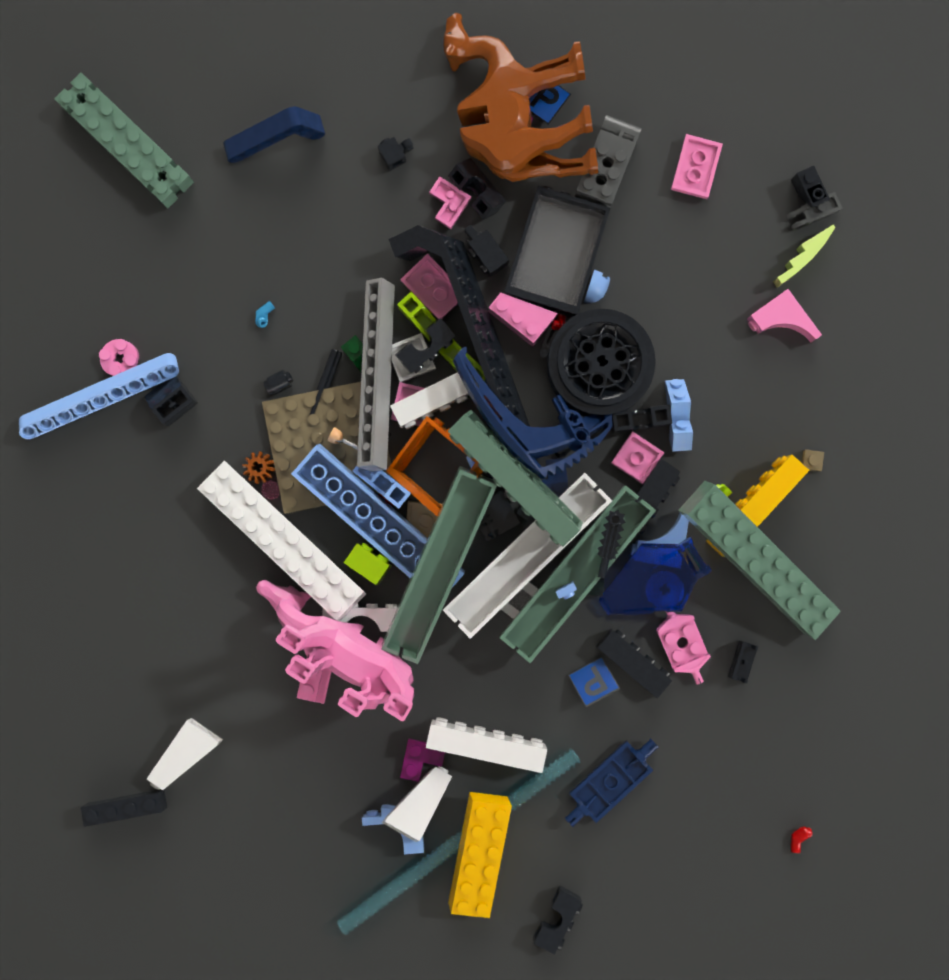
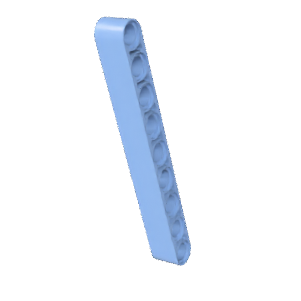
[19,353,179,439]

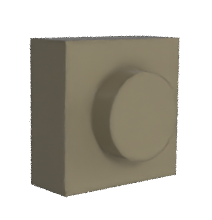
[802,449,824,472]

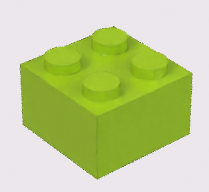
[344,543,392,585]

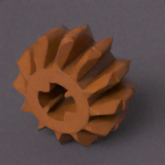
[242,451,275,484]

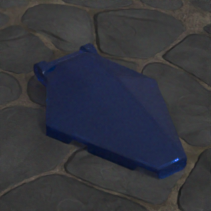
[599,537,712,615]

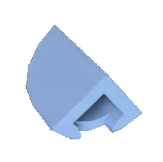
[584,270,610,303]

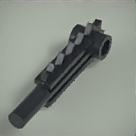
[597,510,626,579]

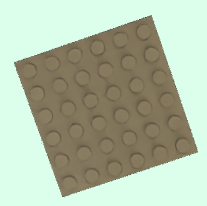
[262,382,395,514]

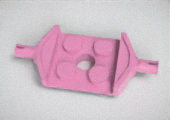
[656,602,711,684]

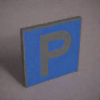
[568,657,620,707]

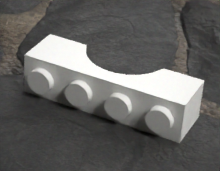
[322,603,397,632]

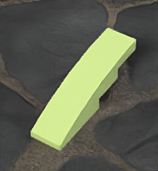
[773,225,835,288]

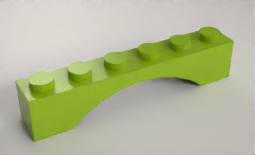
[397,292,486,383]

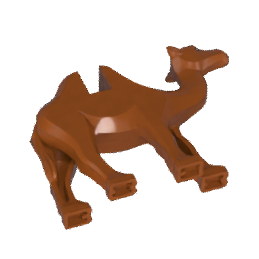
[443,13,599,182]

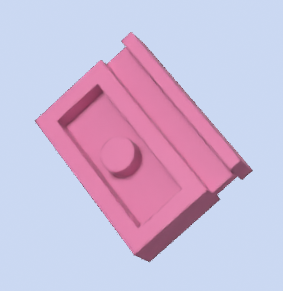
[297,668,332,704]

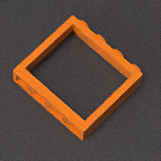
[386,416,483,516]

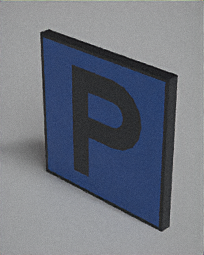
[529,85,571,125]

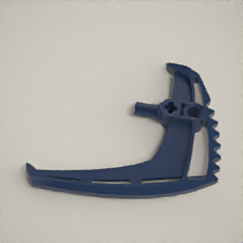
[453,347,612,479]

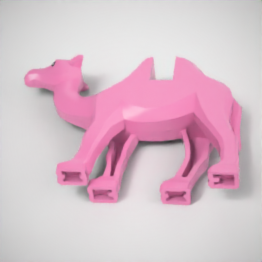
[256,580,414,721]

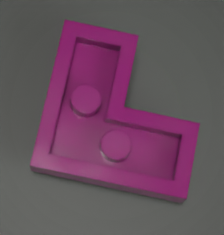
[400,738,445,782]

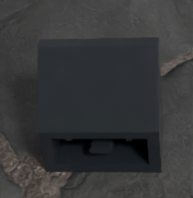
[145,376,198,427]

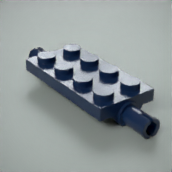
[565,738,659,827]

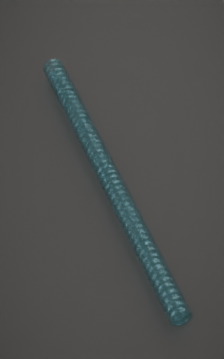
[337,748,580,935]

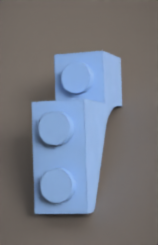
[665,379,693,452]

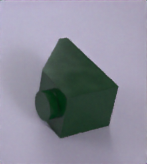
[341,335,363,373]

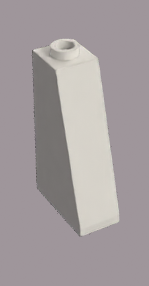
[147,718,223,790]
[382,766,452,842]

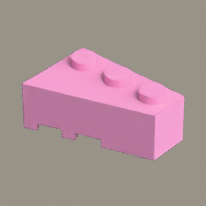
[488,293,558,347]

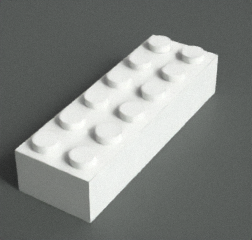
[426,717,547,773]

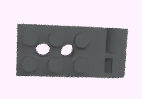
[575,115,642,208]

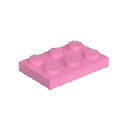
[671,134,723,200]
[400,253,458,319]

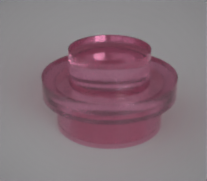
[261,480,280,500]

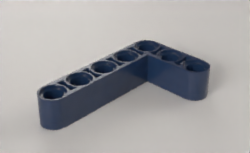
[223,106,325,163]

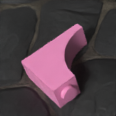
[747,289,822,343]

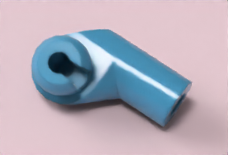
[255,300,275,328]

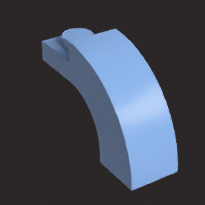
[353,466,411,509]

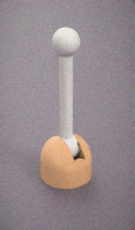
[327,427,358,450]

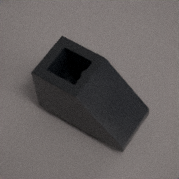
[791,166,830,208]

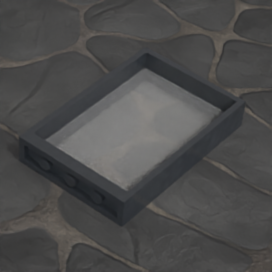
[504,186,611,318]

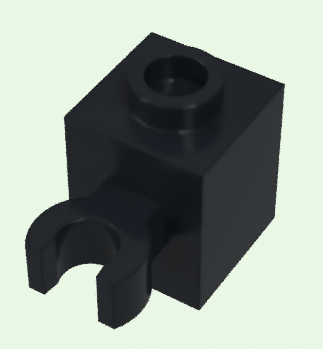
[378,137,414,171]

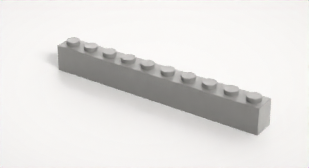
[357,278,395,472]

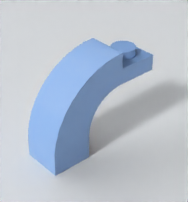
[362,804,425,854]

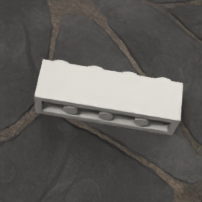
[390,372,469,429]

